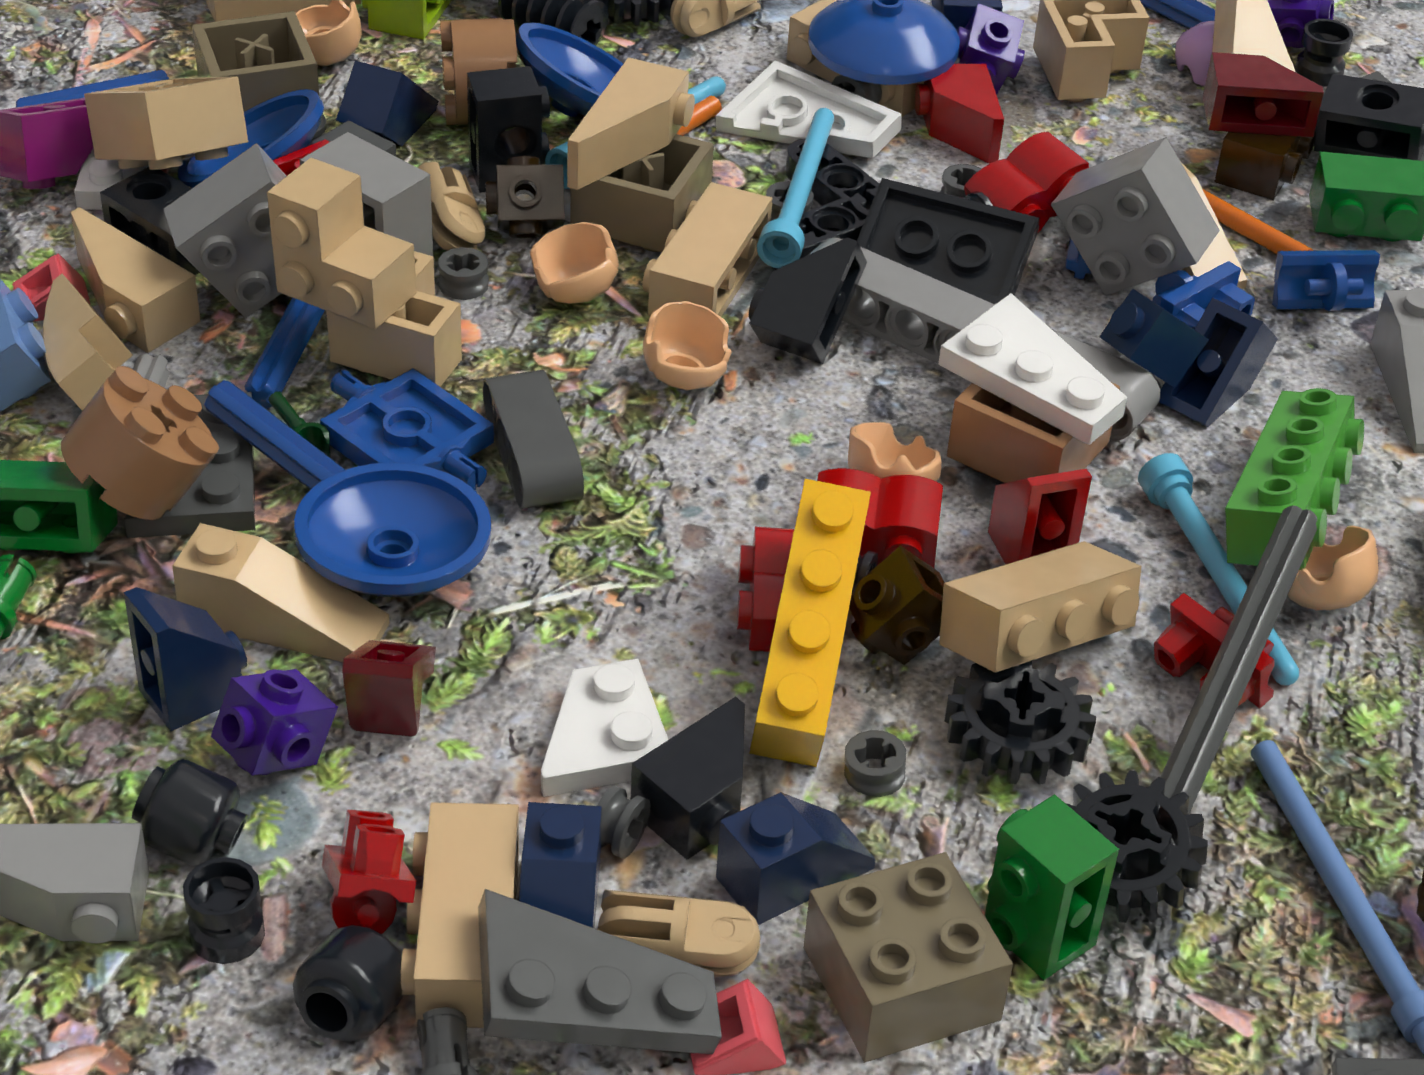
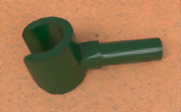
[268,391,331,458]

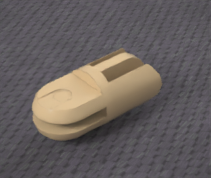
[670,0,761,37]
[417,161,485,251]
[597,889,761,977]

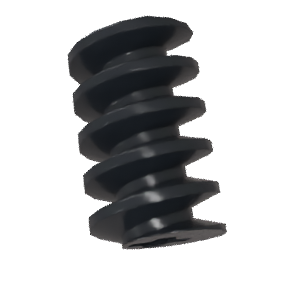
[498,0,609,46]

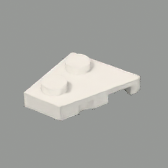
[541,659,668,797]

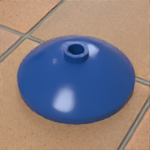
[808,0,960,85]
[516,23,623,117]
[177,89,324,188]
[294,463,491,597]

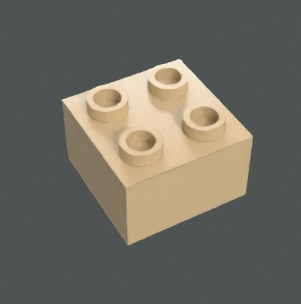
[84,76,248,170]

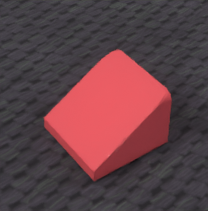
[12,253,91,322]
[690,978,786,1075]

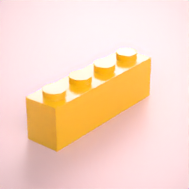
[749,479,871,767]

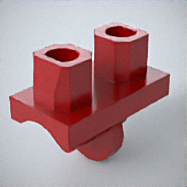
[1154,593,1275,709]
[322,810,416,934]

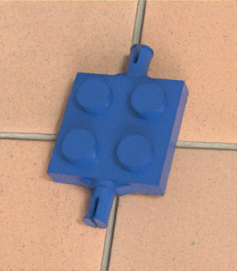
[320,368,494,490]

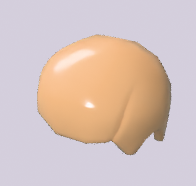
[296,0,362,66]
[530,222,619,304]
[642,301,732,391]
[848,422,942,481]
[1288,525,1378,610]

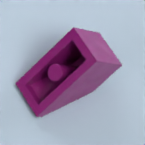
[0,98,94,189]

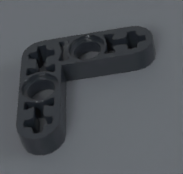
[770,139,880,270]

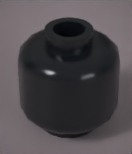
[132,759,248,866]
[293,925,403,1042]

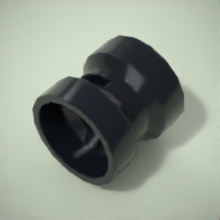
[1295,19,1353,87]
[183,857,265,964]

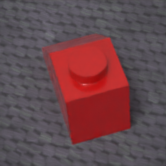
[915,64,1004,163]
[988,469,1092,565]

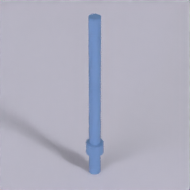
[1251,740,1424,1056]

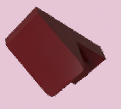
[342,640,436,737]

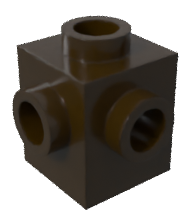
[486,156,565,238]
[849,545,945,665]

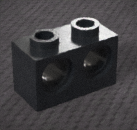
[100,167,200,275]

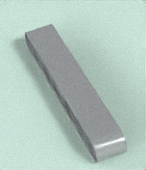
[810,237,1160,440]

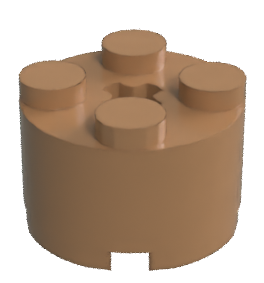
[440,18,518,126]
[61,366,219,520]

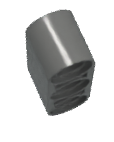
[482,370,584,509]

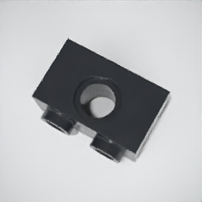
[467,66,550,193]
[1314,74,1424,160]

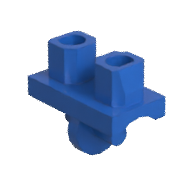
[1272,250,1380,311]
[1153,261,1255,329]

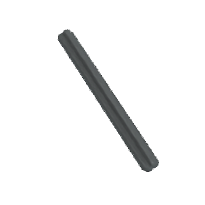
[1159,505,1317,844]

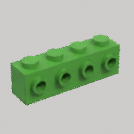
[1225,388,1364,570]

